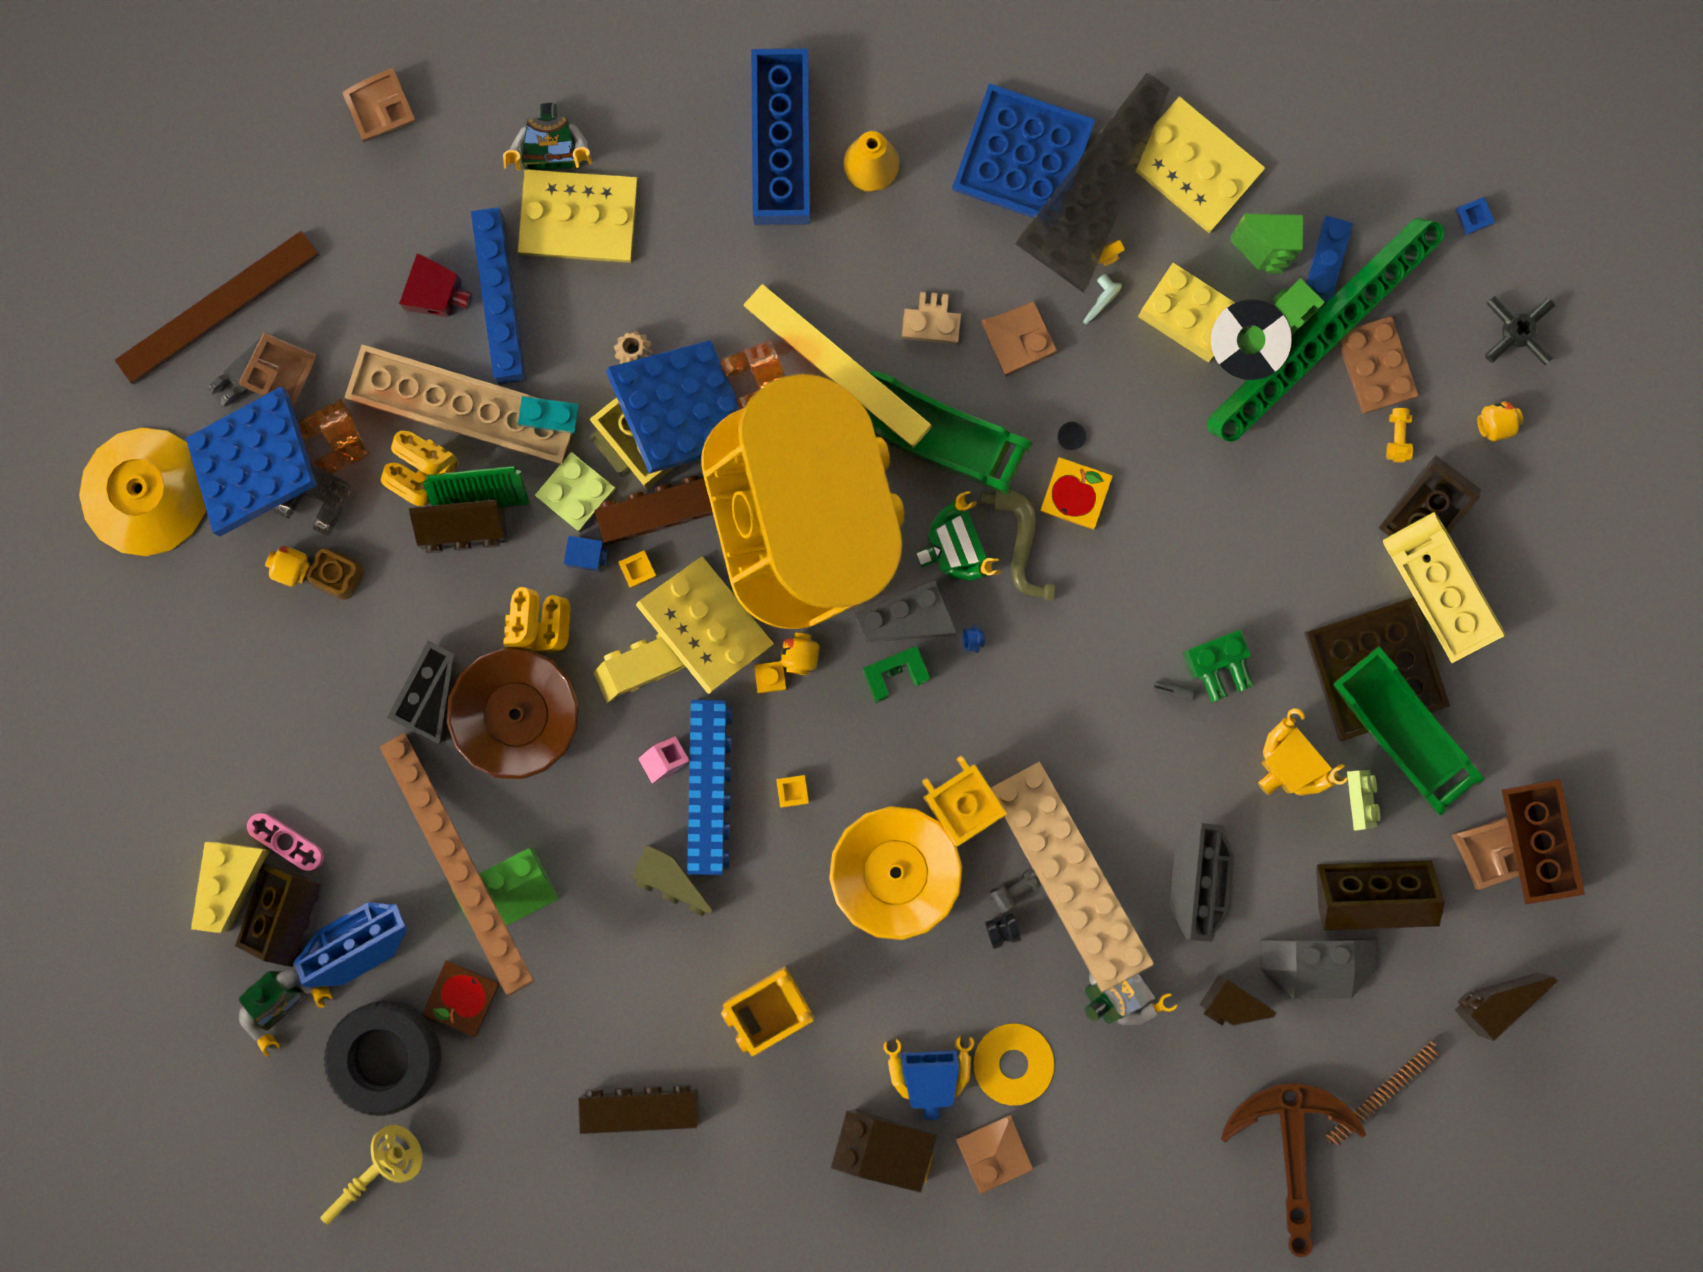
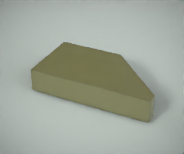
[589,430,630,477]

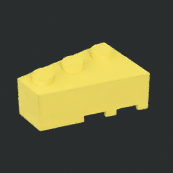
[593,634,687,704]
[191,842,271,933]

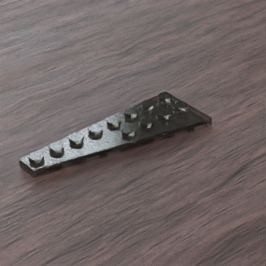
[1016,72,1170,293]

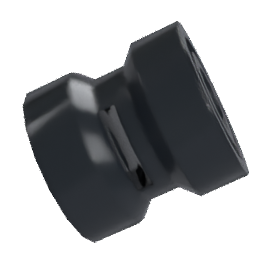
[985,913,1021,949]

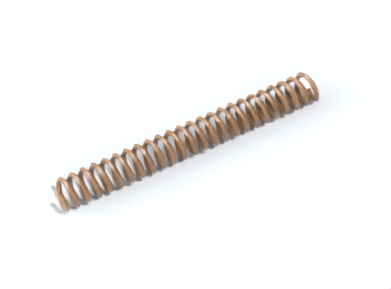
[1326,1041,1439,1146]

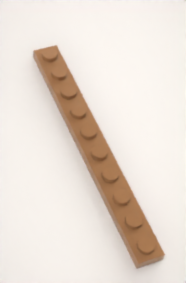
[380,732,535,997]

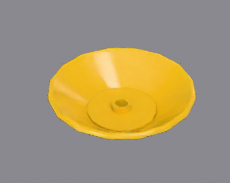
[79,427,206,556]
[829,806,963,940]

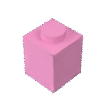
[638,736,689,783]

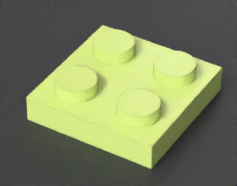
[535,452,616,532]
[1347,770,1381,830]

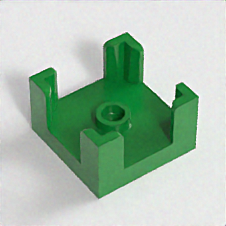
[862,646,930,703]

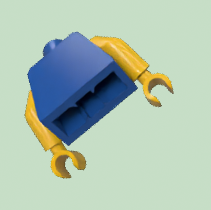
[884,1036,974,1120]

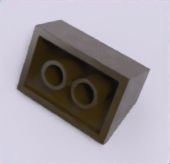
[409,500,507,553]
[235,863,321,967]

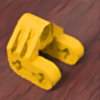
[381,431,458,506]
[504,587,571,653]

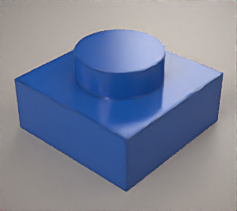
[1455,197,1495,236]

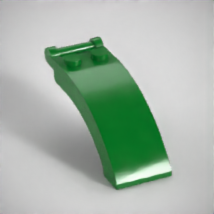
[865,370,1033,495]
[1333,647,1485,816]

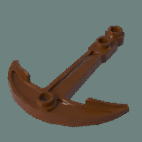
[1221,1082,1366,1257]

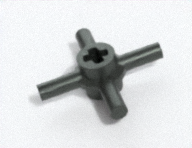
[1485,296,1555,365]

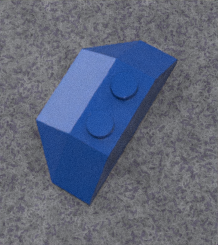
[294,902,407,987]

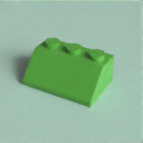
[1230,214,1303,274]
[451,848,559,926]

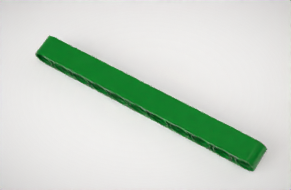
[1207,218,1445,442]

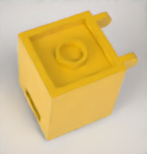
[922,755,1007,846]
[721,966,814,1057]

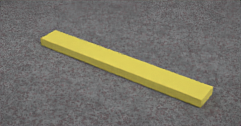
[744,284,932,448]

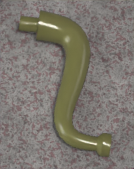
[980,490,1055,601]

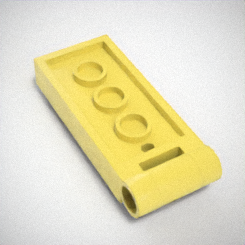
[1383,512,1506,663]

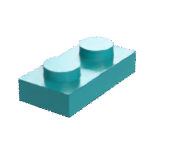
[518,396,580,434]

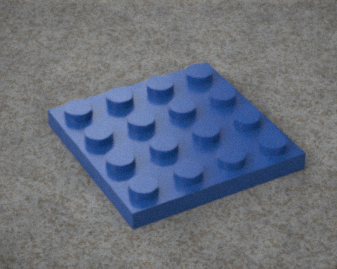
[952,83,1095,227]
[606,340,741,474]
[186,386,317,537]

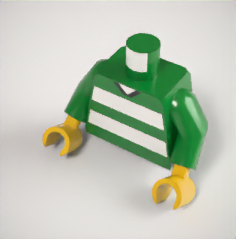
[915,491,1001,581]

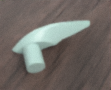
[1083,274,1122,324]

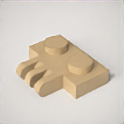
[902,292,961,344]

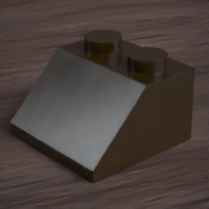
[1199,976,1277,1026]

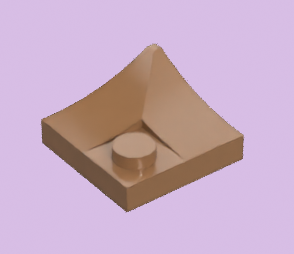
[342,68,416,143]
[981,301,1057,377]
[239,332,316,407]
[1451,817,1519,890]
[955,1115,1033,1194]

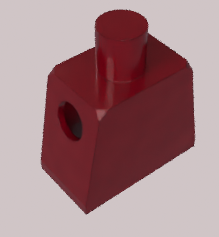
[399,253,472,317]

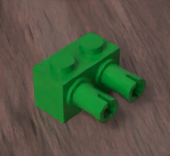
[1182,629,1255,703]

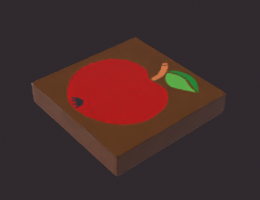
[422,960,500,1037]

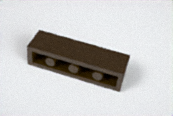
[578,1085,699,1134]

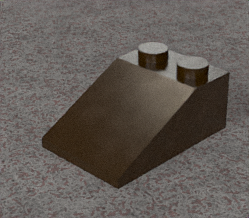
[1379,455,1481,560]
[1455,973,1558,1041]
[831,1109,937,1193]

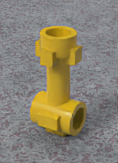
[1386,408,1413,463]

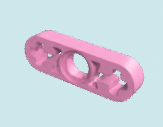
[247,813,324,871]

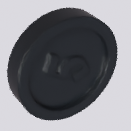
[1057,422,1086,450]

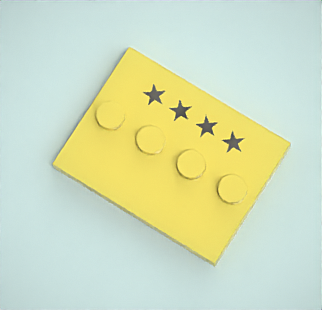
[1124,96,1265,234]
[518,170,638,263]
[636,556,774,694]

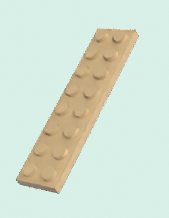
[344,344,580,465]
[990,762,1154,993]

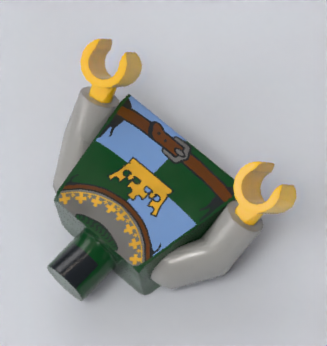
[503,103,592,170]
[238,969,333,1056]
[1085,973,1177,1025]

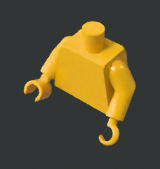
[1258,708,1348,796]

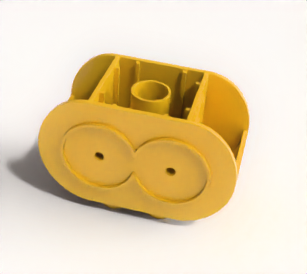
[701,374,905,629]

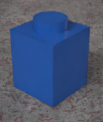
[564,536,609,573]

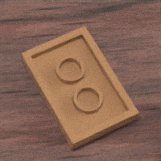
[1338,316,1419,415]

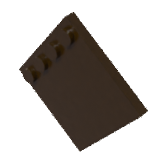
[1304,597,1450,741]

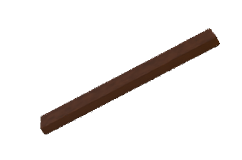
[115,231,319,384]

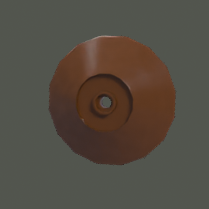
[447,648,579,779]

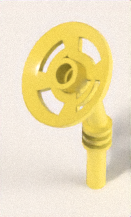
[320,1125,423,1225]

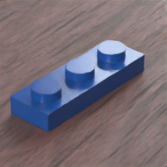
[1306,215,1353,304]

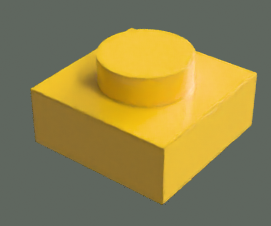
[1089,240,1125,266]
[618,550,657,589]
[754,661,786,694]
[776,775,809,808]

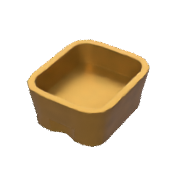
[306,548,364,600]

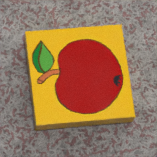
[1040,457,1113,530]

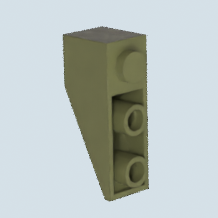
[632,845,714,916]

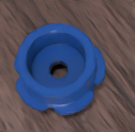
[962,625,985,653]

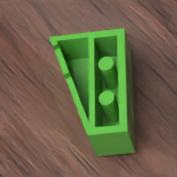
[1237,278,1325,354]

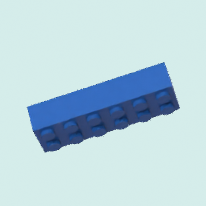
[751,48,810,225]

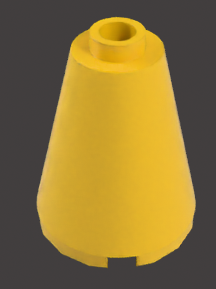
[843,131,900,192]

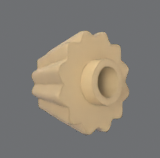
[614,331,653,364]

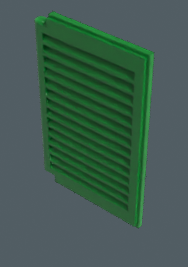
[423,466,530,507]

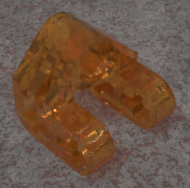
[719,340,785,409]
[297,398,370,477]

